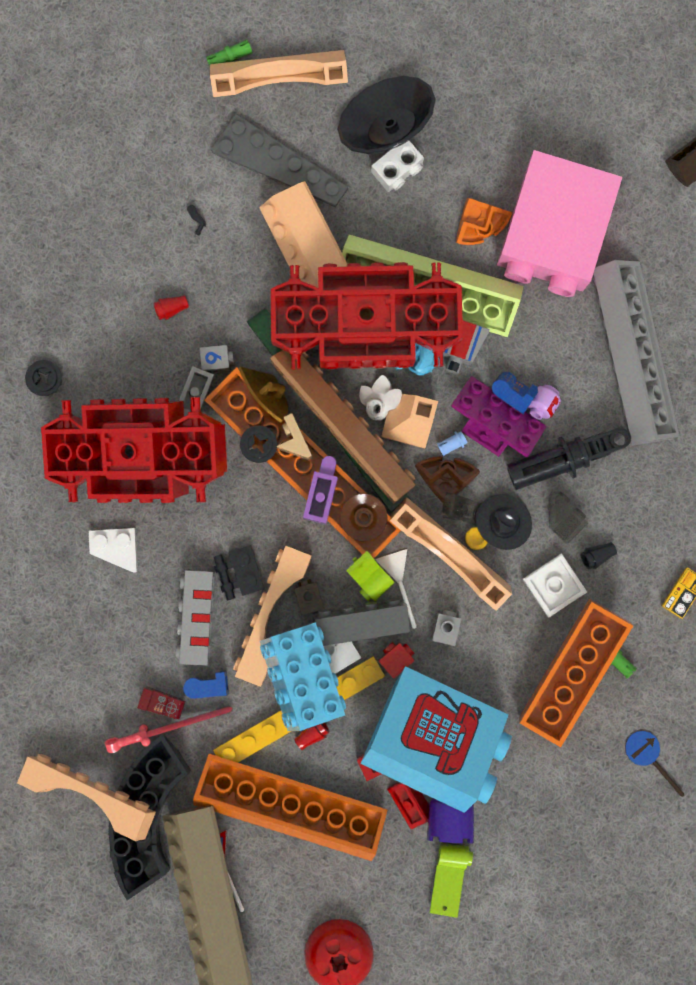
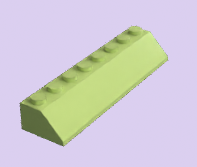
[342,235,523,337]

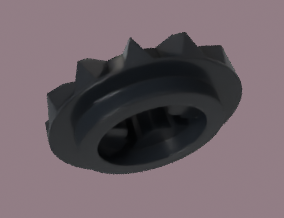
[25,360,63,396]
[240,426,278,463]

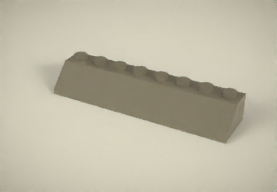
[163,806,253,985]

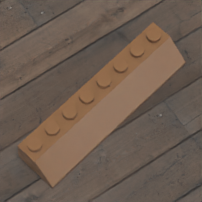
[270,350,415,504]

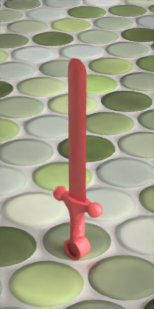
[105,707,233,753]

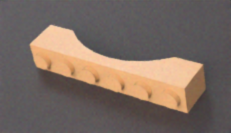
[210,50,348,97]
[390,497,512,610]
[233,546,312,687]
[17,754,156,841]

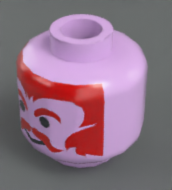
[528,385,561,420]

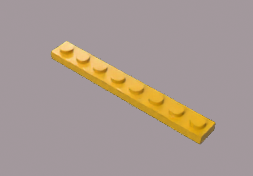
[213,656,385,763]

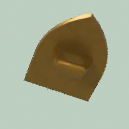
[238,366,288,423]

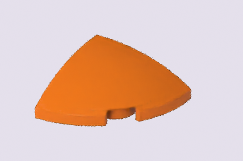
[456,198,513,245]

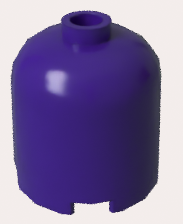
[427,798,474,844]

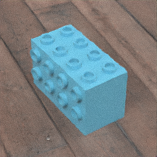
[260,622,346,731]

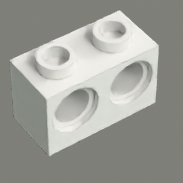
[371,141,424,192]

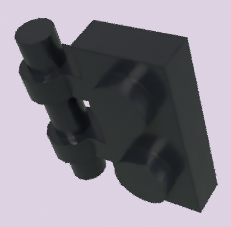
[214,545,264,601]

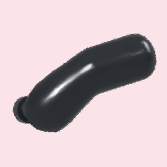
[187,205,206,236]

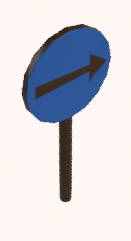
[625,731,684,797]

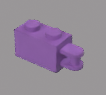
[303,456,338,525]

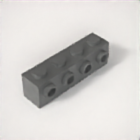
[312,598,410,646]

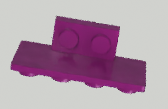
[451,376,546,457]

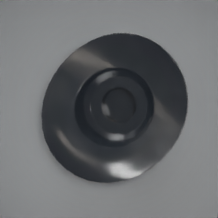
[476,494,532,550]

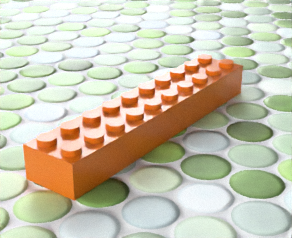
[204,367,401,558]

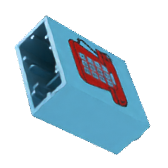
[360,666,512,813]

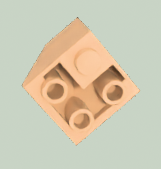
[381,394,438,449]

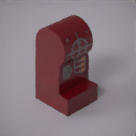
[137,686,186,719]

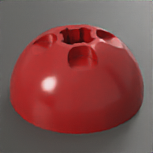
[304,919,374,985]

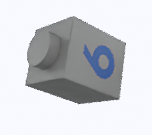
[200,345,235,373]

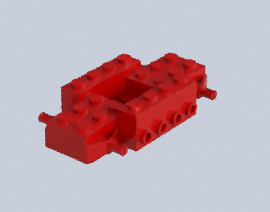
[271,262,463,370]
[41,397,227,503]

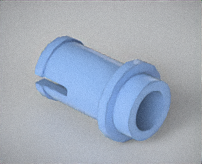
[437,431,467,456]

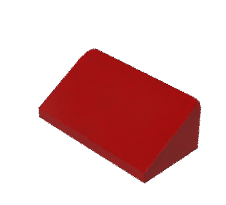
[387,782,429,829]

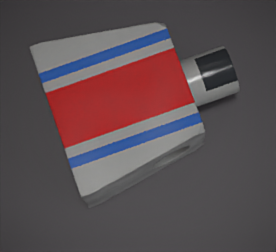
[443,321,490,374]

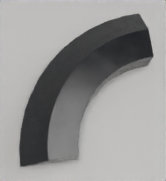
[108,734,191,900]

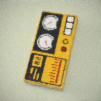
[661,568,696,619]

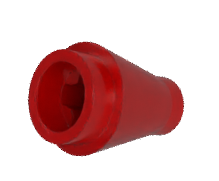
[153,295,189,321]
[294,723,330,750]

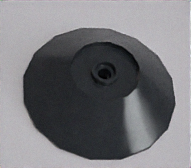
[337,76,436,154]

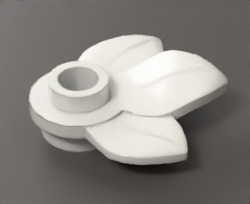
[359,375,402,421]

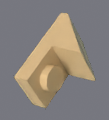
[276,413,312,460]

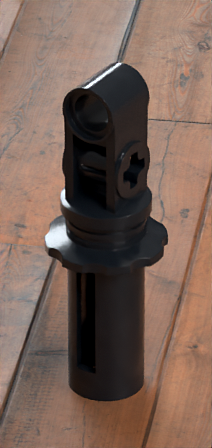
[506,428,631,490]

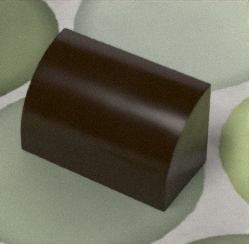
[665,137,696,187]

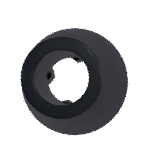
[581,542,617,569]

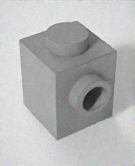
[431,610,461,646]

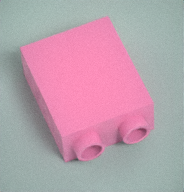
[497,150,622,297]

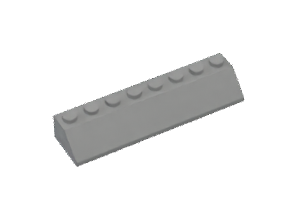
[593,260,680,446]

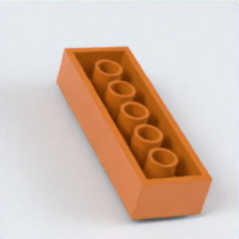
[519,598,633,747]

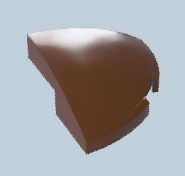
[415,456,480,504]

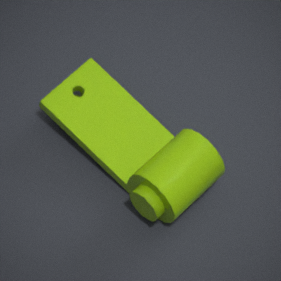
[346,551,395,602]
[429,842,473,918]

